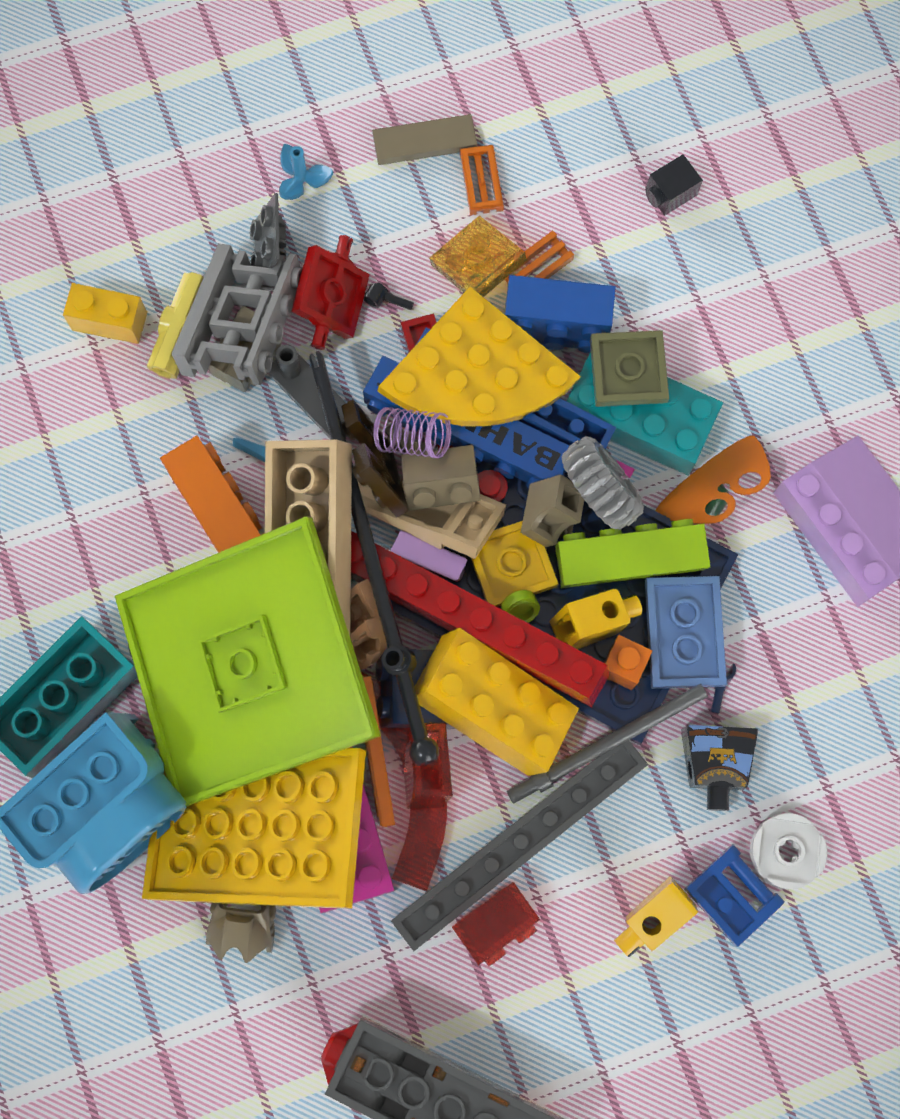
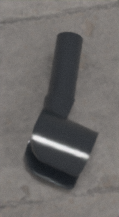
[364,283,414,310]

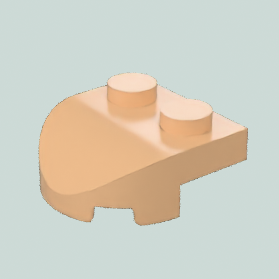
[350,579,387,669]

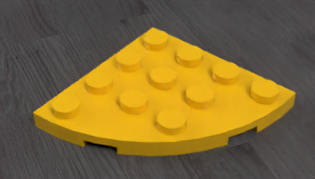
[377,287,581,426]

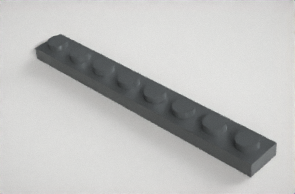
[391,741,648,952]

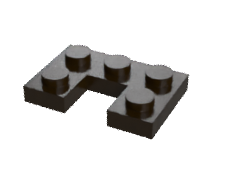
[341,399,409,518]

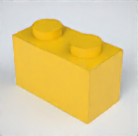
[63,283,147,344]

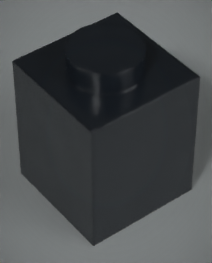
[645,154,703,216]

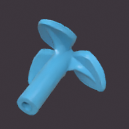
[279,144,334,200]

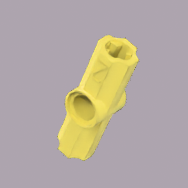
[147,272,204,379]

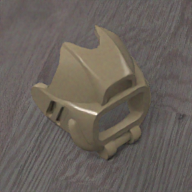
[206,903,276,963]

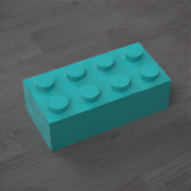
[567,352,724,476]
[0,616,138,778]

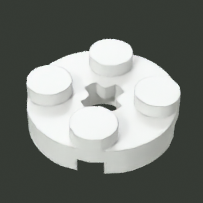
[750,813,827,890]

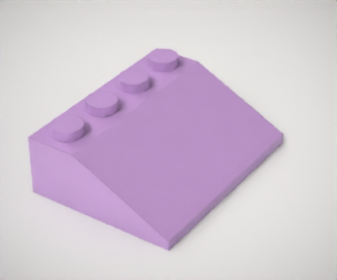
[773,436,900,607]

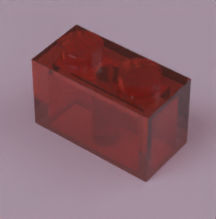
[451,882,540,967]

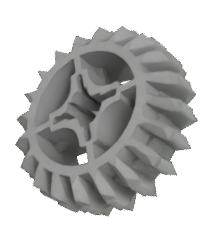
[562,436,644,530]

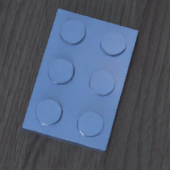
[645,576,727,689]

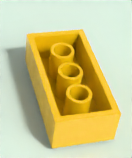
[415,628,579,776]

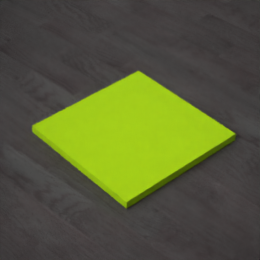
[115,516,381,807]

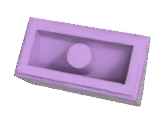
[391,530,467,582]

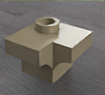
[520,474,584,547]

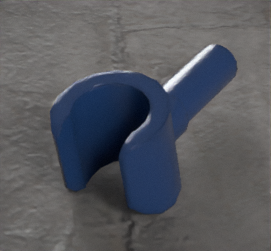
[711,664,736,714]

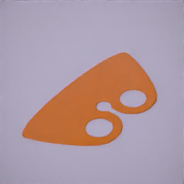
[655,435,771,524]

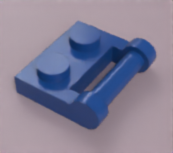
[684,844,785,947]

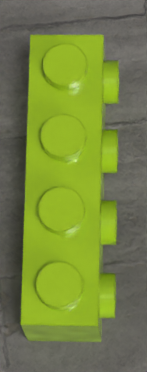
[555,519,710,588]

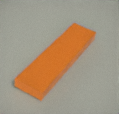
[363,676,395,827]

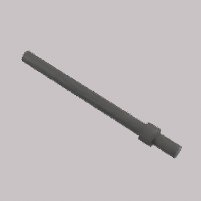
[507,684,708,804]

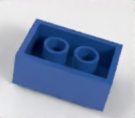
[505,275,616,354]

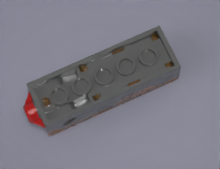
[320,1016,565,1119]

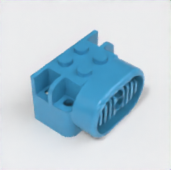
[0,712,186,894]

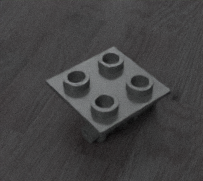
[250,193,286,268]

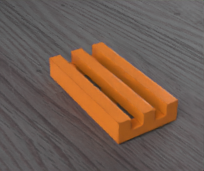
[460,145,504,216]
[500,230,574,284]

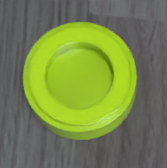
[501,590,540,623]

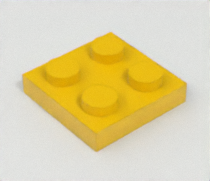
[470,521,558,607]

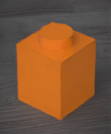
[604,635,652,690]

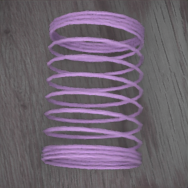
[373,407,451,459]

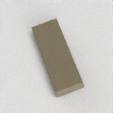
[372,114,477,165]

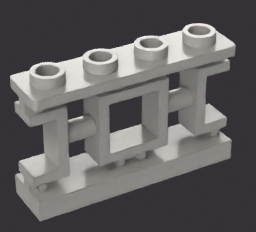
[172,243,303,385]

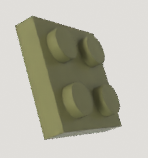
[590,330,669,407]

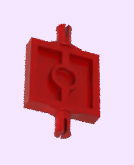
[291,235,370,350]

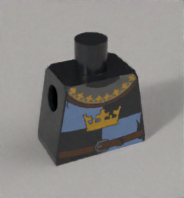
[681,725,758,811]

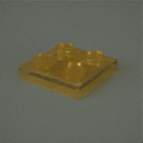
[429,215,527,297]

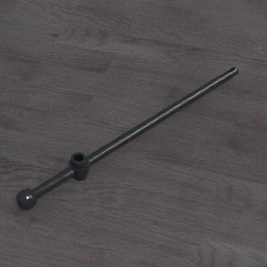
[309,351,439,766]

